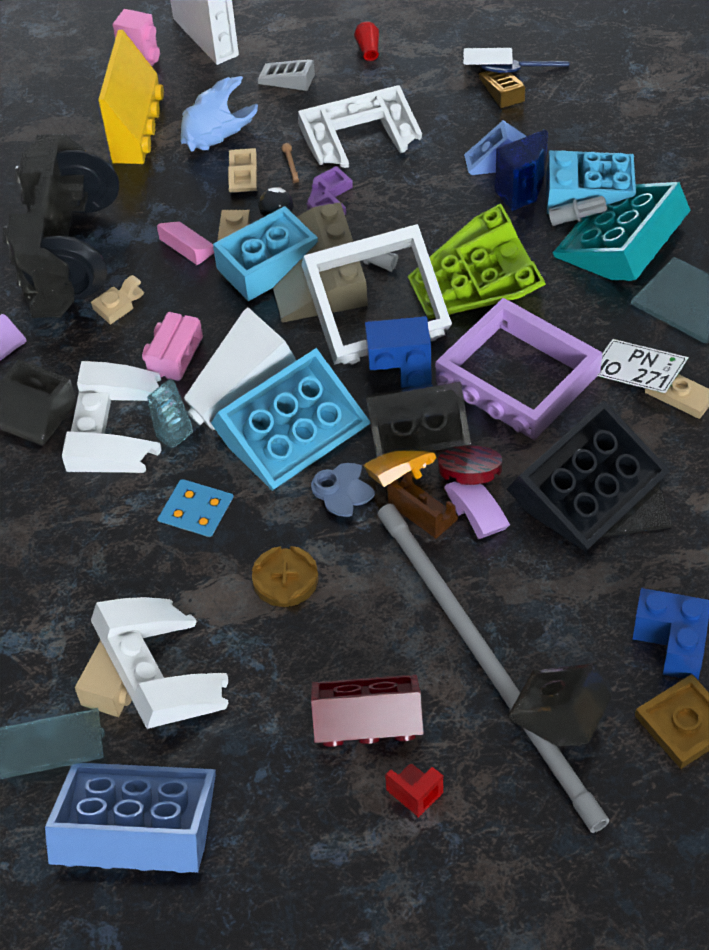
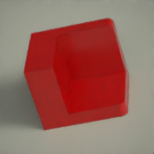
[385,764,443,817]

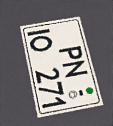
[597,339,689,393]

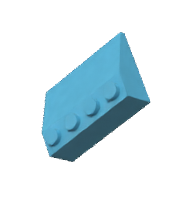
[211,348,371,491]

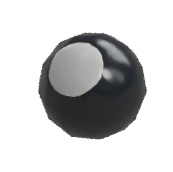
[258,188,294,217]

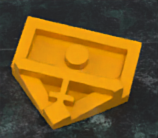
[363,451,437,487]

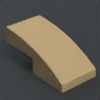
[228,148,257,192]

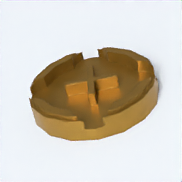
[252,546,319,607]

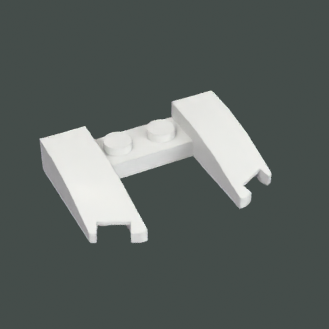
[298,85,422,168]
[62,361,170,473]
[91,597,228,729]

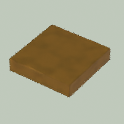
[635,674,709,769]

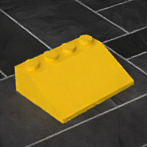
[99,30,164,164]

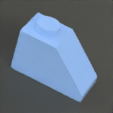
[464,120,530,175]

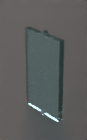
[0,708,105,779]

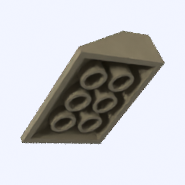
[272,202,368,323]

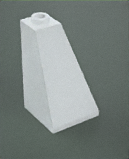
[184,307,297,431]

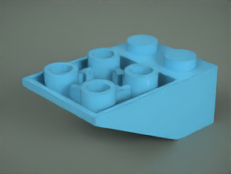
[546,150,636,214]

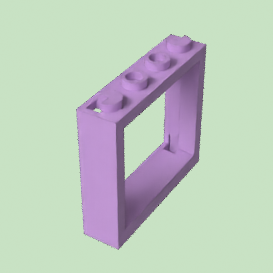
[436,298,602,440]

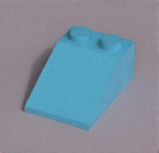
[213,206,318,301]

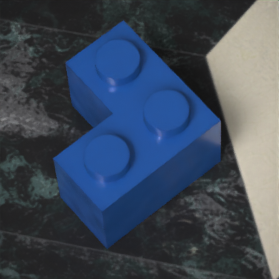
[365,316,432,388]
[633,588,709,680]

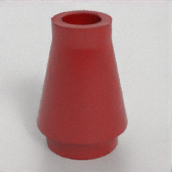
[354,22,379,61]

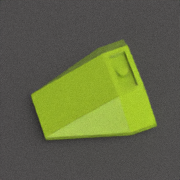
[408,204,546,319]

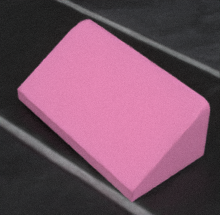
[157,221,214,265]

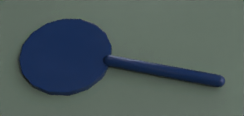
[480,59,570,73]

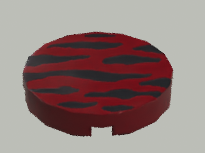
[438,446,502,485]

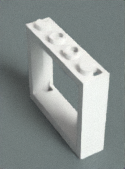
[301,224,452,365]

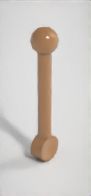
[281,143,299,183]

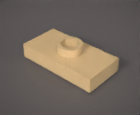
[645,374,709,419]

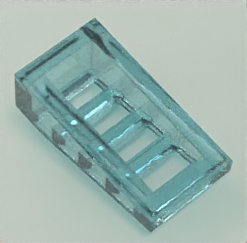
[147,379,193,448]

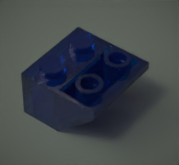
[495,130,548,211]

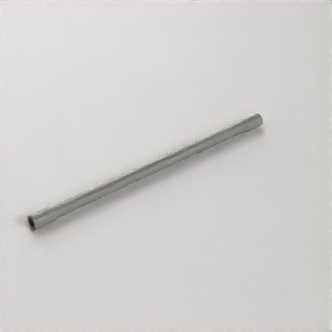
[378,504,610,833]

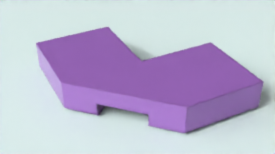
[307,166,353,215]

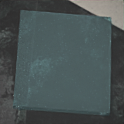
[631,257,709,344]

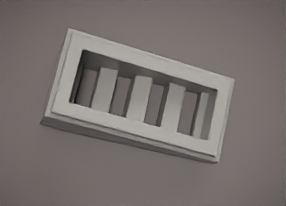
[258,60,315,91]

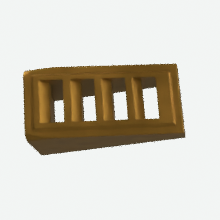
[479,71,525,108]

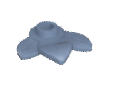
[311,463,375,517]

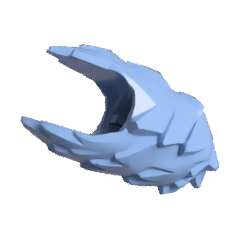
[181,76,258,152]

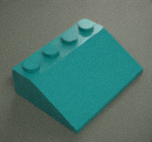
[553,182,691,281]

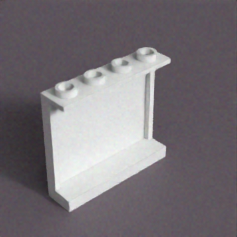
[170,0,239,65]

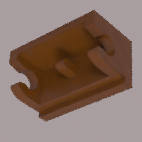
[387,472,458,539]

